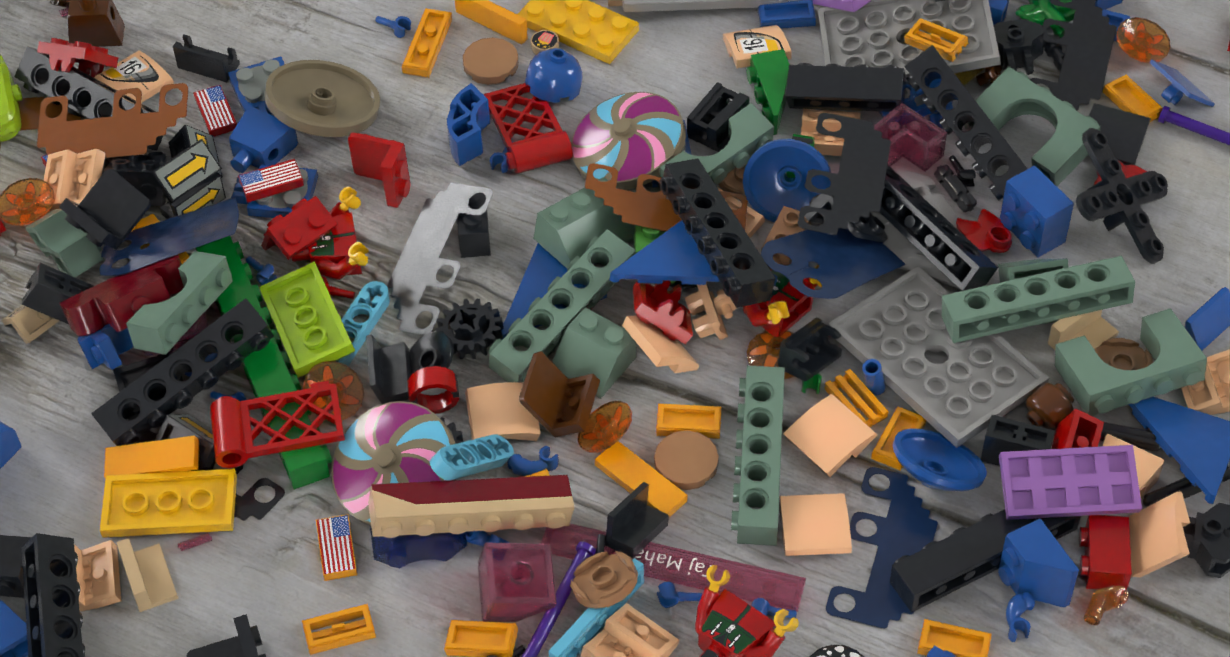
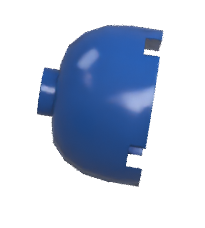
[525,48,583,103]

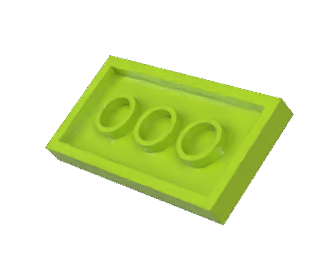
[259,261,355,378]

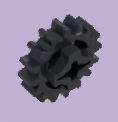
[436,298,504,360]

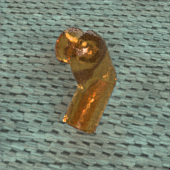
[1084,586,1129,625]

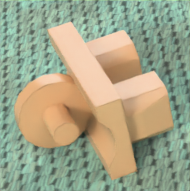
[684,282,736,340]

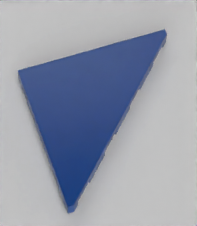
[610,220,777,286]
[501,243,607,340]
[1128,397,1230,504]

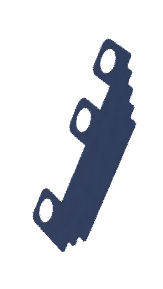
[826,467,938,629]

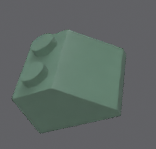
[552,307,637,399]

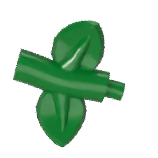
[1015,0,1076,38]

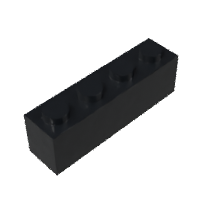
[786,63,906,112]

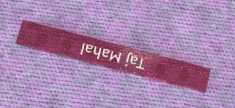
[540,523,806,612]

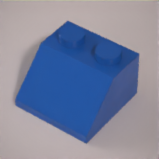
[998,519,1079,608]

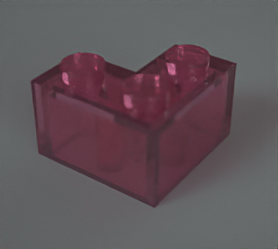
[874,103,947,172]

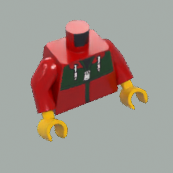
[292,186,369,280]
[743,265,822,338]
[695,565,799,657]

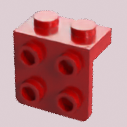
[348,132,411,208]
[261,196,338,260]

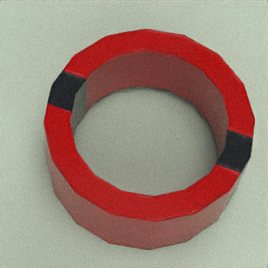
[407,366,459,414]

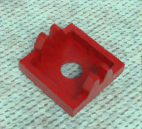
[37,38,119,77]
[633,280,693,345]

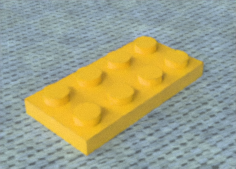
[517,0,639,64]
[100,469,237,538]

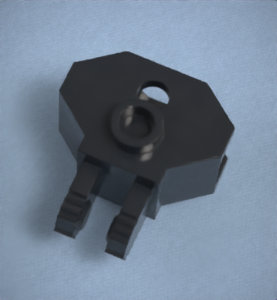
[993,19,1044,75]
[1183,503,1230,578]

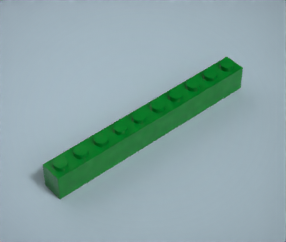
[195,236,332,490]

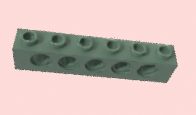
[488,229,636,382]
[941,256,1135,343]
[731,365,785,546]

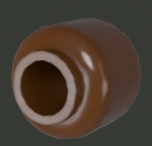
[1026,383,1074,430]

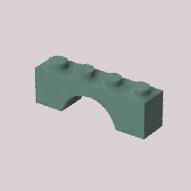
[660,103,774,185]
[126,251,233,355]

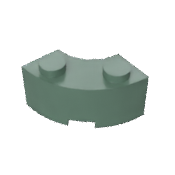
[25,209,104,278]

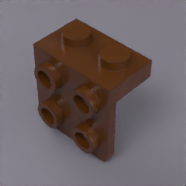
[519,351,600,438]

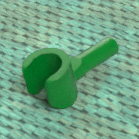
[801,373,822,394]

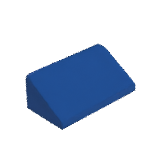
[1184,287,1230,351]

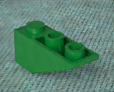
[746,49,790,135]

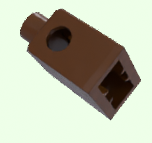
[68,0,125,47]

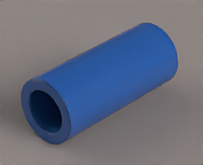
[862,359,886,396]

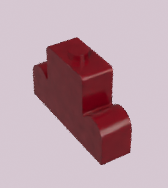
[59,254,184,336]

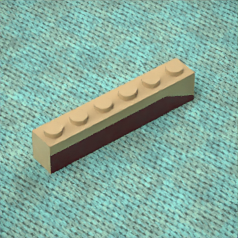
[368,475,575,538]

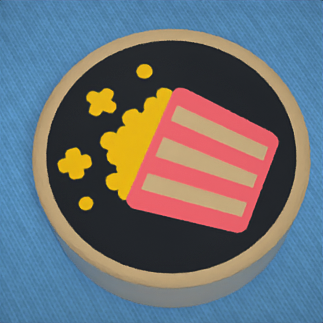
[531,30,559,55]

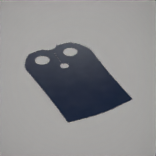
[100,197,239,276]
[761,228,906,299]

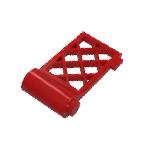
[483,83,573,174]
[210,380,345,468]

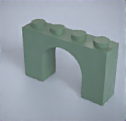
[964,67,1100,186]
[1054,308,1207,416]

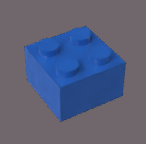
[1000,165,1074,258]

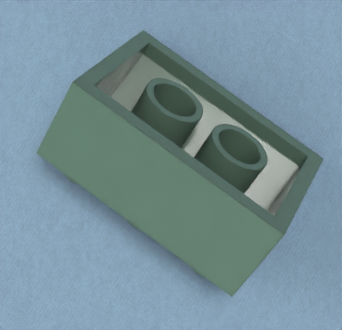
[533,177,635,268]

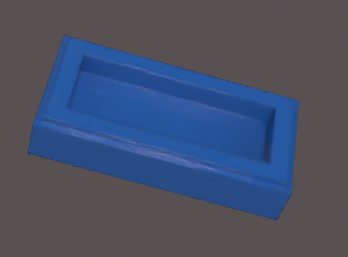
[757,0,816,28]

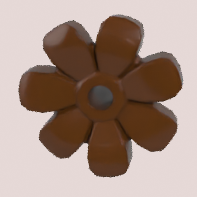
[976,65,1003,86]

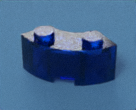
[370,526,468,569]

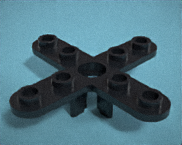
[1076,128,1168,264]

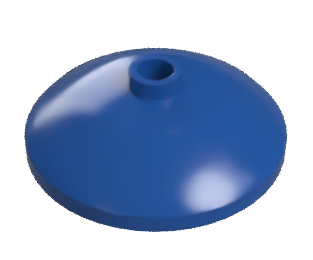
[743,139,831,223]
[892,429,987,491]

